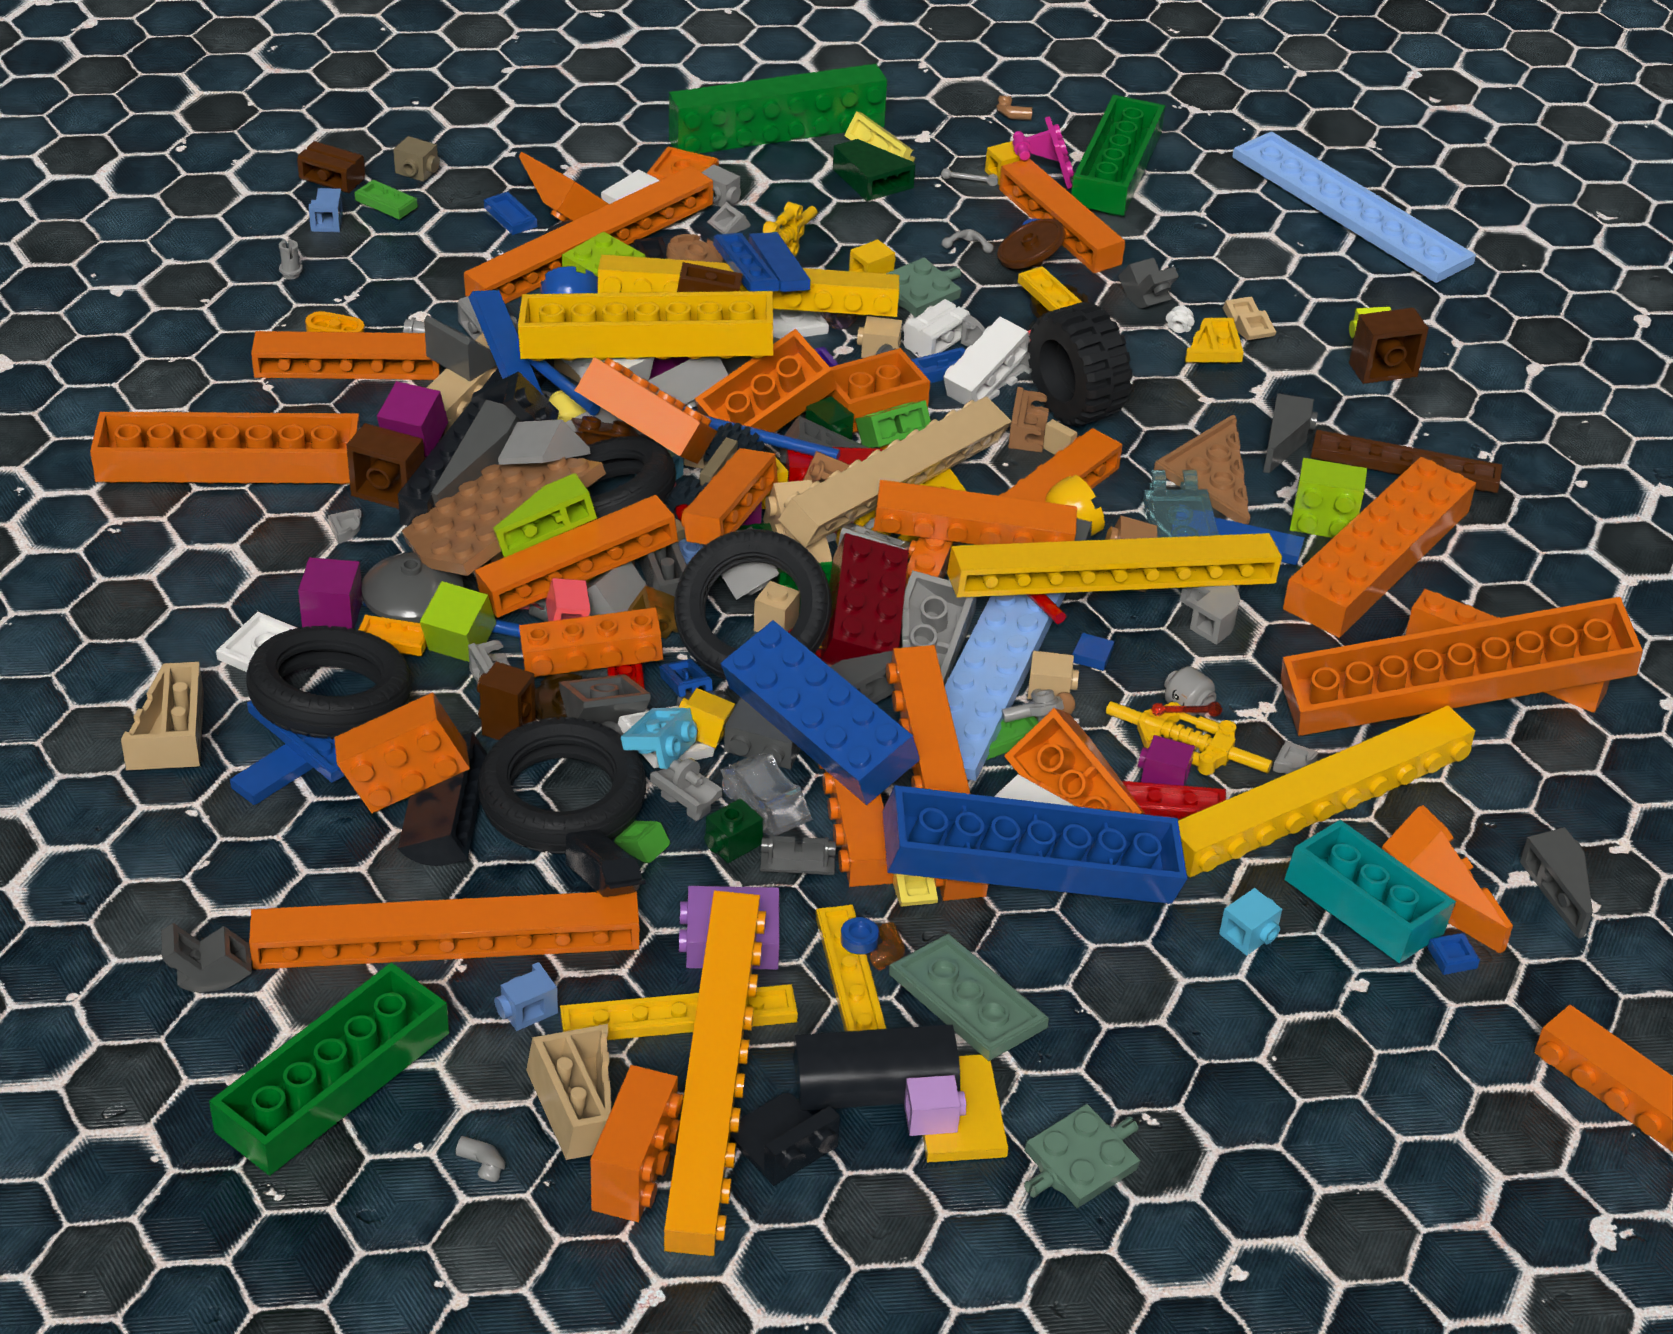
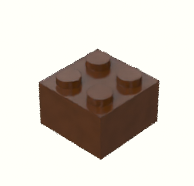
[1349,308,1429,384]
[346,423,425,509]

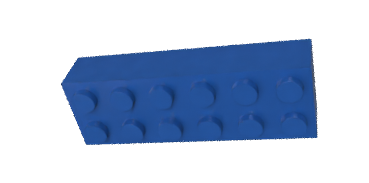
[720,620,920,805]

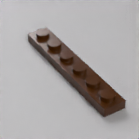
[1311,429,1502,493]

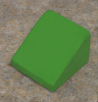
[613,821,670,863]

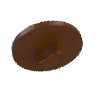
[997,219,1066,269]

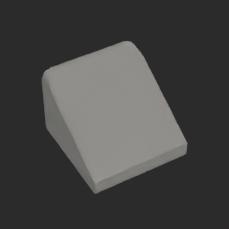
[707,202,751,234]

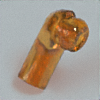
[869,922,905,970]

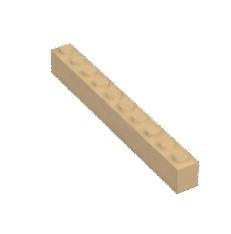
[778,396,1011,547]

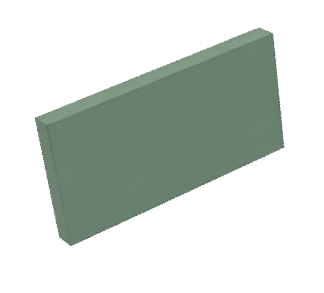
[889,934,1049,1061]

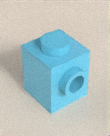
[1219,888,1282,956]

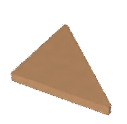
[1154,415,1250,525]

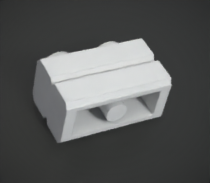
[903,299,970,357]

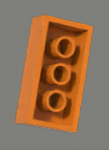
[694,329,837,433]
[574,357,718,464]

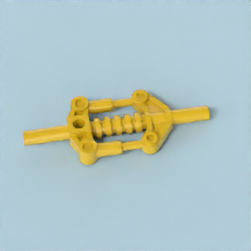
[763,201,818,257]
[1106,701,1273,775]

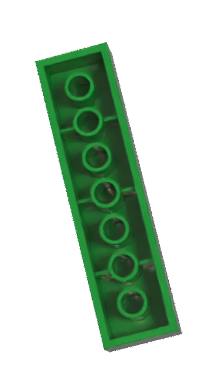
[669,64,887,154]

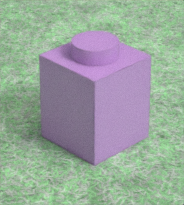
[904,1075,966,1136]

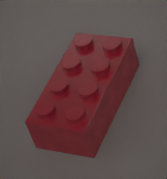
[821,533,909,665]

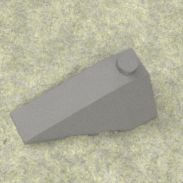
[902,570,977,686]

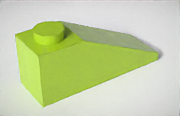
[493,473,597,557]

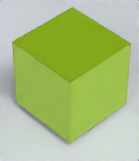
[420,581,496,662]

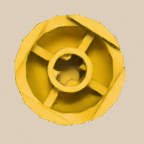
[1045,475,1105,536]

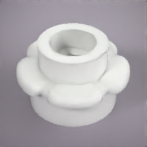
[1166,306,1195,333]

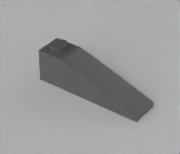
[431,400,522,507]

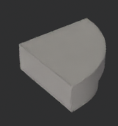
[960,314,985,347]
[328,508,362,544]
[1273,741,1319,774]

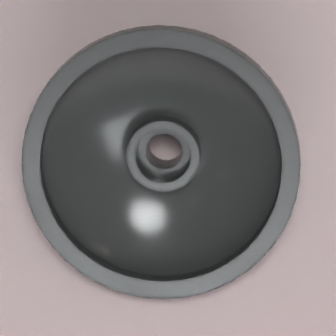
[361,552,464,623]

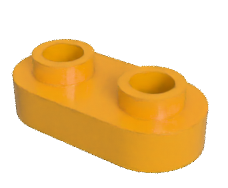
[305,311,365,332]

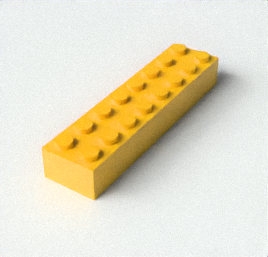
[518,291,773,361]

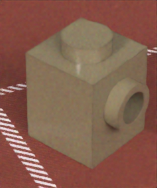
[394,136,440,182]

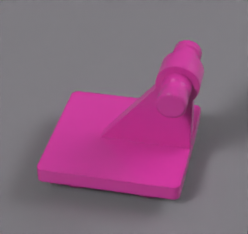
[1012,116,1074,189]

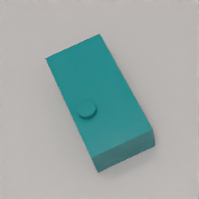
[1284,820,1456,964]

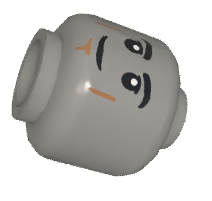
[1164,666,1216,716]

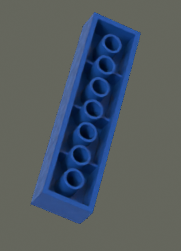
[882,785,1187,904]

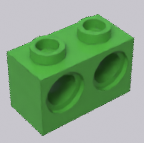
[855,400,931,448]

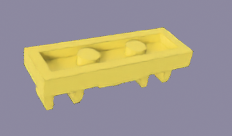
[844,111,915,162]

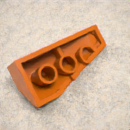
[519,152,608,222]
[1004,708,1144,814]
[1382,805,1513,953]

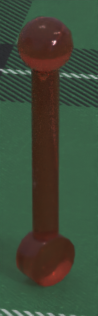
[1151,701,1222,717]

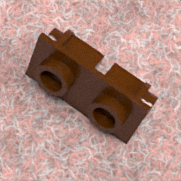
[571,416,639,445]

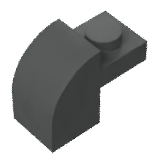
[1118,258,1179,308]
[161,923,252,993]

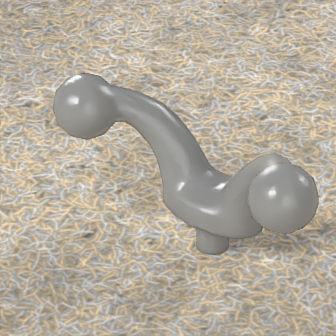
[942,229,994,254]

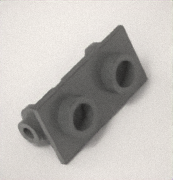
[760,834,836,875]

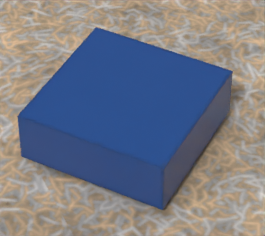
[1073,633,1115,671]
[1427,933,1480,975]

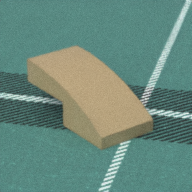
[1223,296,1276,340]

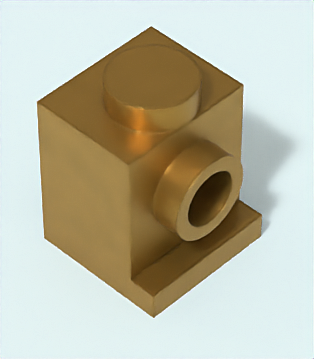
[628,585,678,639]

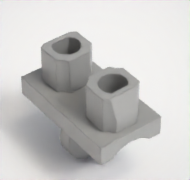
[650,758,722,821]

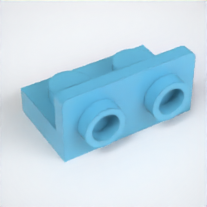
[621,708,697,769]

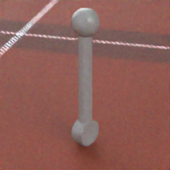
[941,168,999,186]

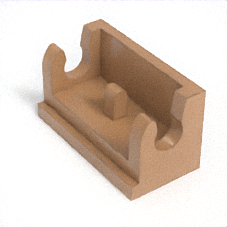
[1008,387,1049,453]

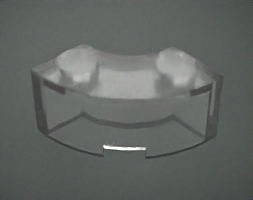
[720,753,812,836]

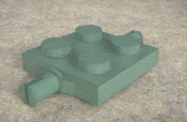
[886,257,961,317]
[1024,1104,1140,1208]

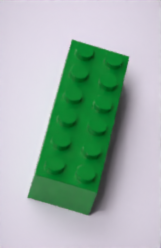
[1071,95,1165,216]
[209,962,449,1176]

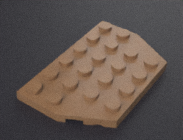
[402,456,606,576]

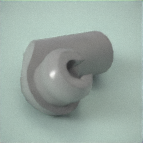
[456,1136,505,1183]

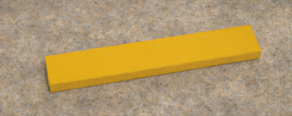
[816,905,886,1032]
[560,984,798,1040]

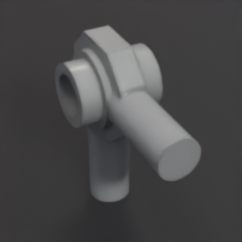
[1002,689,1064,723]

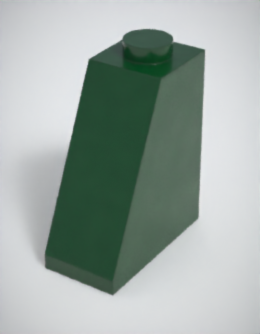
[833,139,916,202]

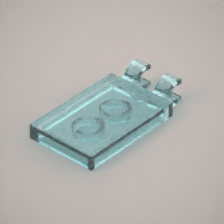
[1143,470,1219,538]

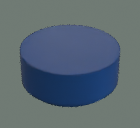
[840,917,879,954]

